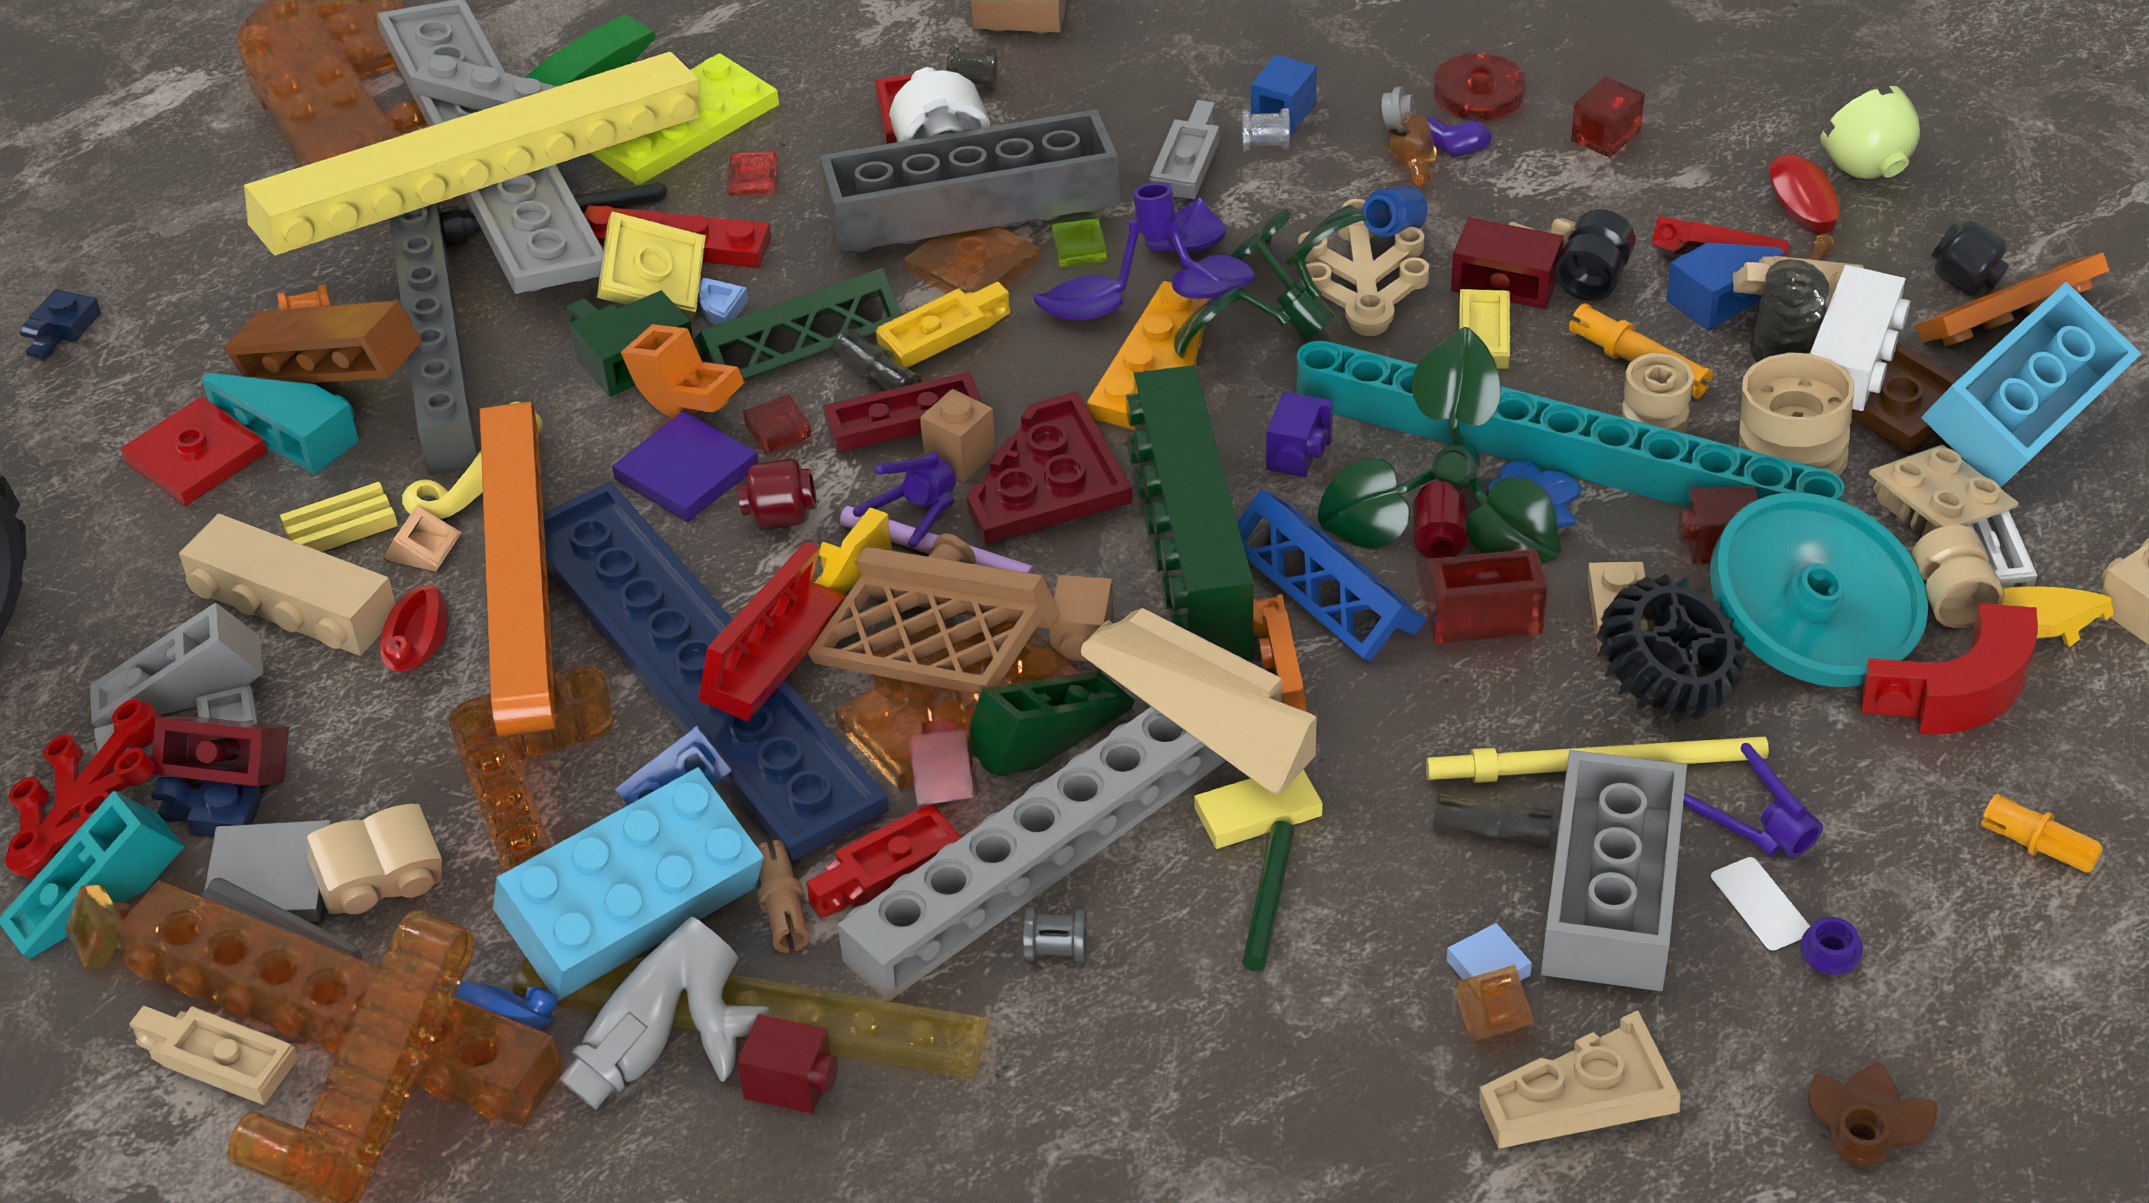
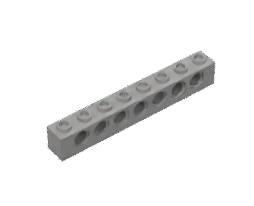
[838,706,1226,1002]

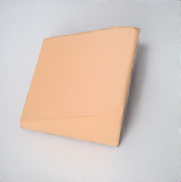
[383,505,462,572]

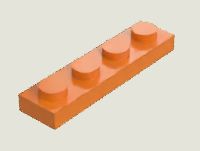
[1915,252,2110,346]

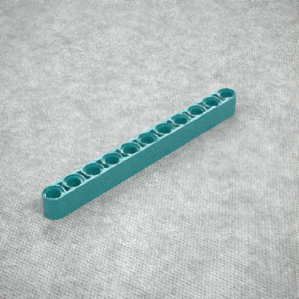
[1296,341,1845,519]

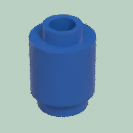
[1362,185,1428,237]

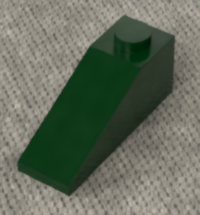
[962,670,1135,776]

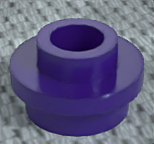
[1801,917,1863,975]

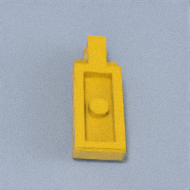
[876,281,1011,370]

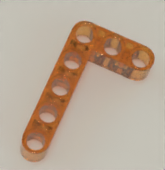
[449,665,614,875]
[227,909,475,1203]

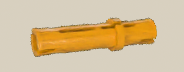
[1569,303,1713,399]

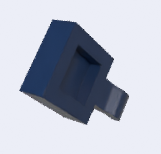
[20,289,101,359]
[151,777,263,837]

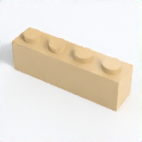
[179,513,396,656]

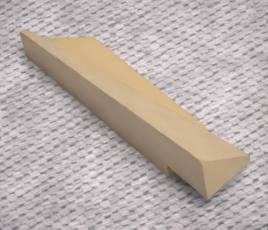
[1081,608,1317,794]

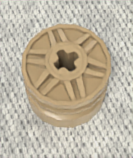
[1739,353,1854,476]

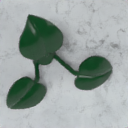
[1174,205,1367,359]
[1318,327,1561,566]

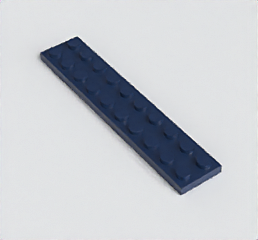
[543,481,889,863]

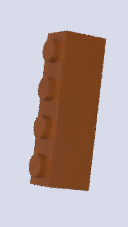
[224,300,422,383]

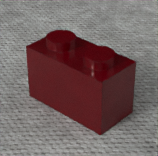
[1451,217,1564,309]
[152,715,289,786]

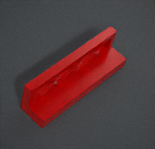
[698,541,846,722]

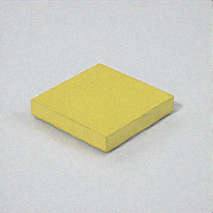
[597,211,705,322]

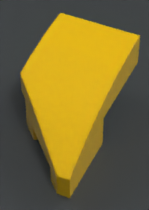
[815,508,892,594]
[2002,586,2115,647]

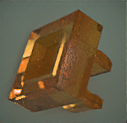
[65,885,143,969]
[1453,965,1534,1043]

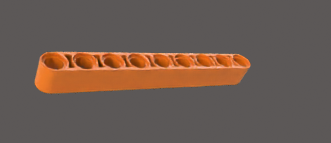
[480,401,556,737]

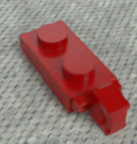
[1652,216,1793,257]
[806,803,962,919]

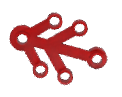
[5,699,161,880]

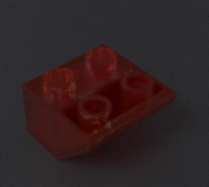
[1416,549,1547,644]

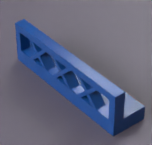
[1237,488,1427,662]

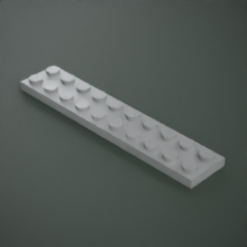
[377,0,603,294]

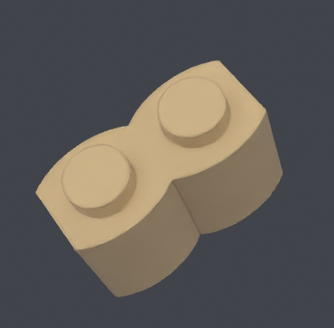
[307,804,442,915]

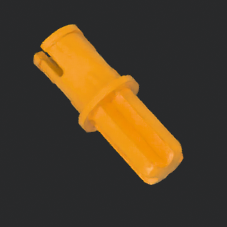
[1981,793,2103,873]

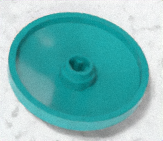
[1710,492,1928,687]

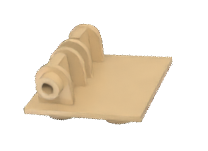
[1869,444,2019,536]

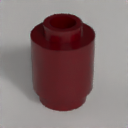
[1413,481,1468,560]

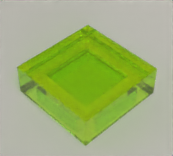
[1052,219,1107,267]

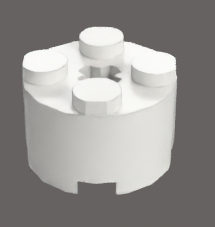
[889,67,990,142]

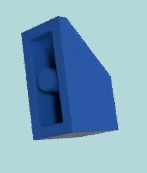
[1666,243,1785,330]

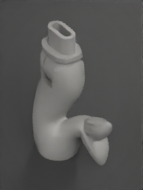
[559,917,769,1110]

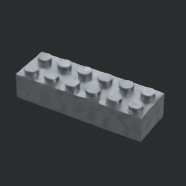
[819,109,1121,253]

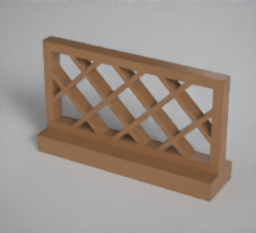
[808,547,1060,695]

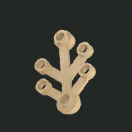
[1298,199,1429,336]

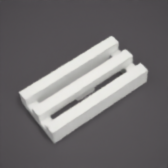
[1967,510,2038,588]

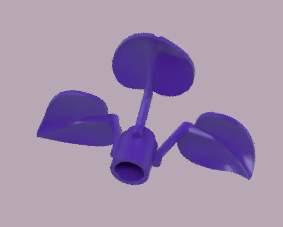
[1032,182,1255,320]

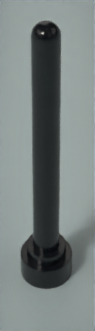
[440,182,667,246]

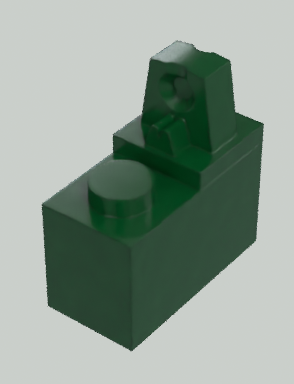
[567,290,694,397]

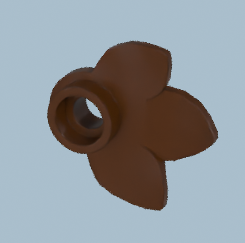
[1808,1063,1937,1166]

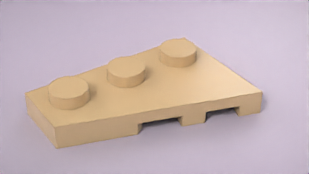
[1480,1010,1681,1149]

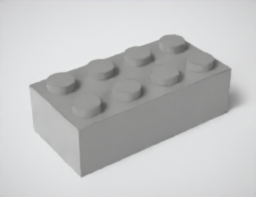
[1541,750,1687,992]

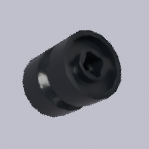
[1555,209,1636,301]

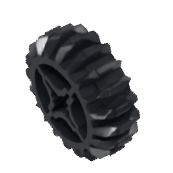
[1595,574,1747,723]

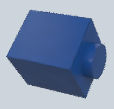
[1251,55,1317,134]

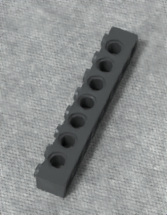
[390,202,478,474]

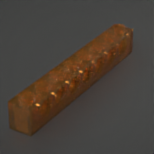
[114,880,563,1128]

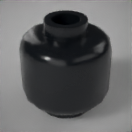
[1931,221,2010,295]

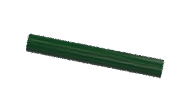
[1242,821,1294,971]

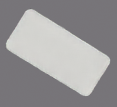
[1711,857,1810,950]

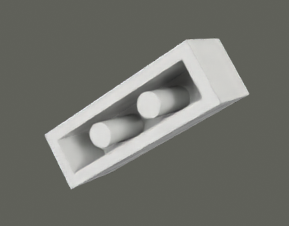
[1810,264,1910,411]

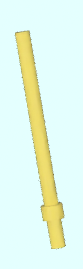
[1426,736,1769,783]

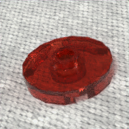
[1434,53,1526,120]

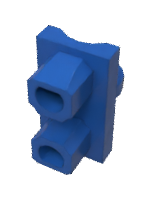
[615,725,732,805]

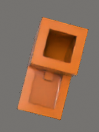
[621,324,745,419]

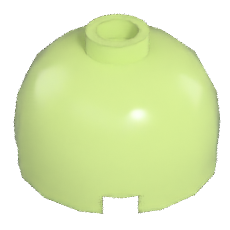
[1820,86,1920,179]

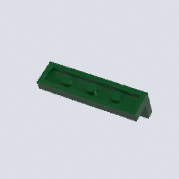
[694,268,902,380]

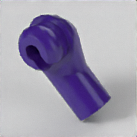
[1419,117,1491,157]

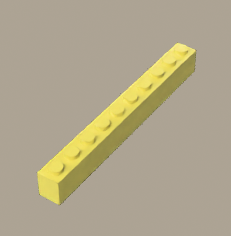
[244,51,699,256]

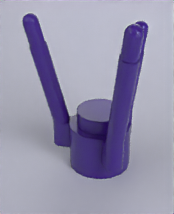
[853,452,956,548]
[1683,743,1823,858]

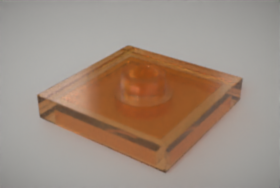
[904,226,1040,294]

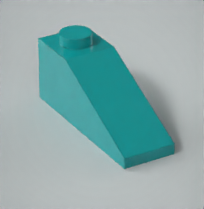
[201,373,359,475]
[0,791,185,959]

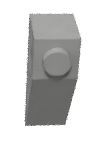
[90,602,264,728]

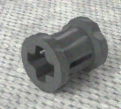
[1023,907,1087,962]

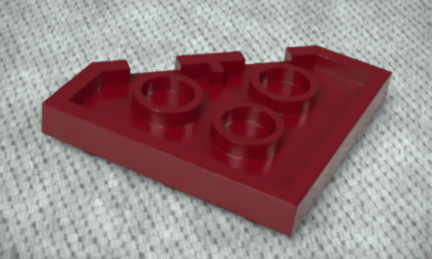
[967,391,1133,545]

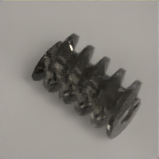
[1750,259,1829,362]

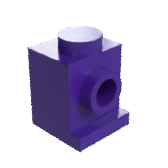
[1266,391,1333,477]

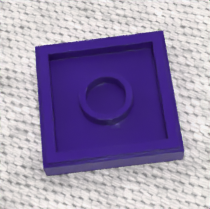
[612,411,759,522]

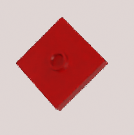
[120,396,267,506]

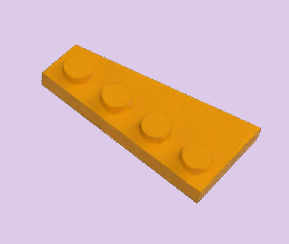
[1086,281,1209,430]

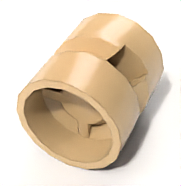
[1621,353,1694,434]
[1911,525,2004,629]

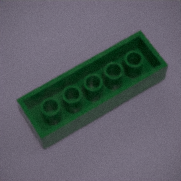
[1126,365,1254,661]

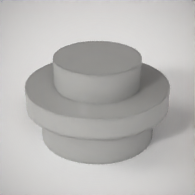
[1382,86,1417,133]

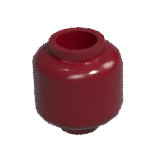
[737,458,817,531]

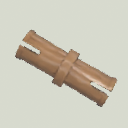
[757,840,811,953]

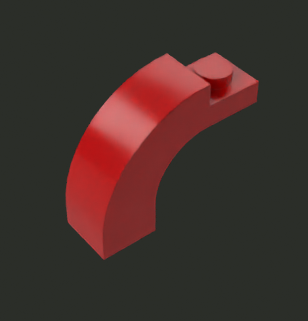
[1860,603,2038,735]

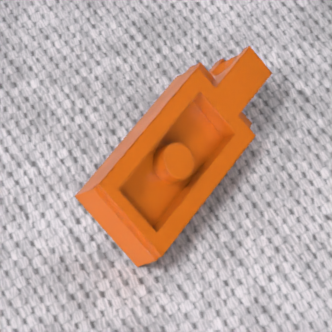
[1253,594,1307,712]

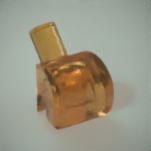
[1388,113,1437,185]

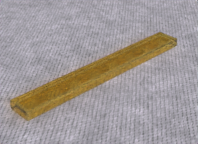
[512,956,990,1079]

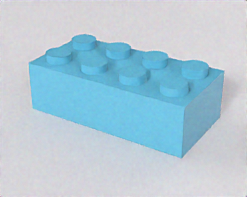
[1921,282,2142,488]
[493,767,764,1001]

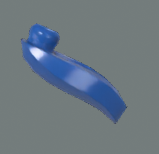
[433,980,558,1034]

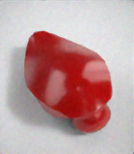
[1769,153,1840,233]
[380,584,448,673]

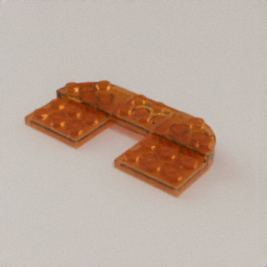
[237,0,429,167]

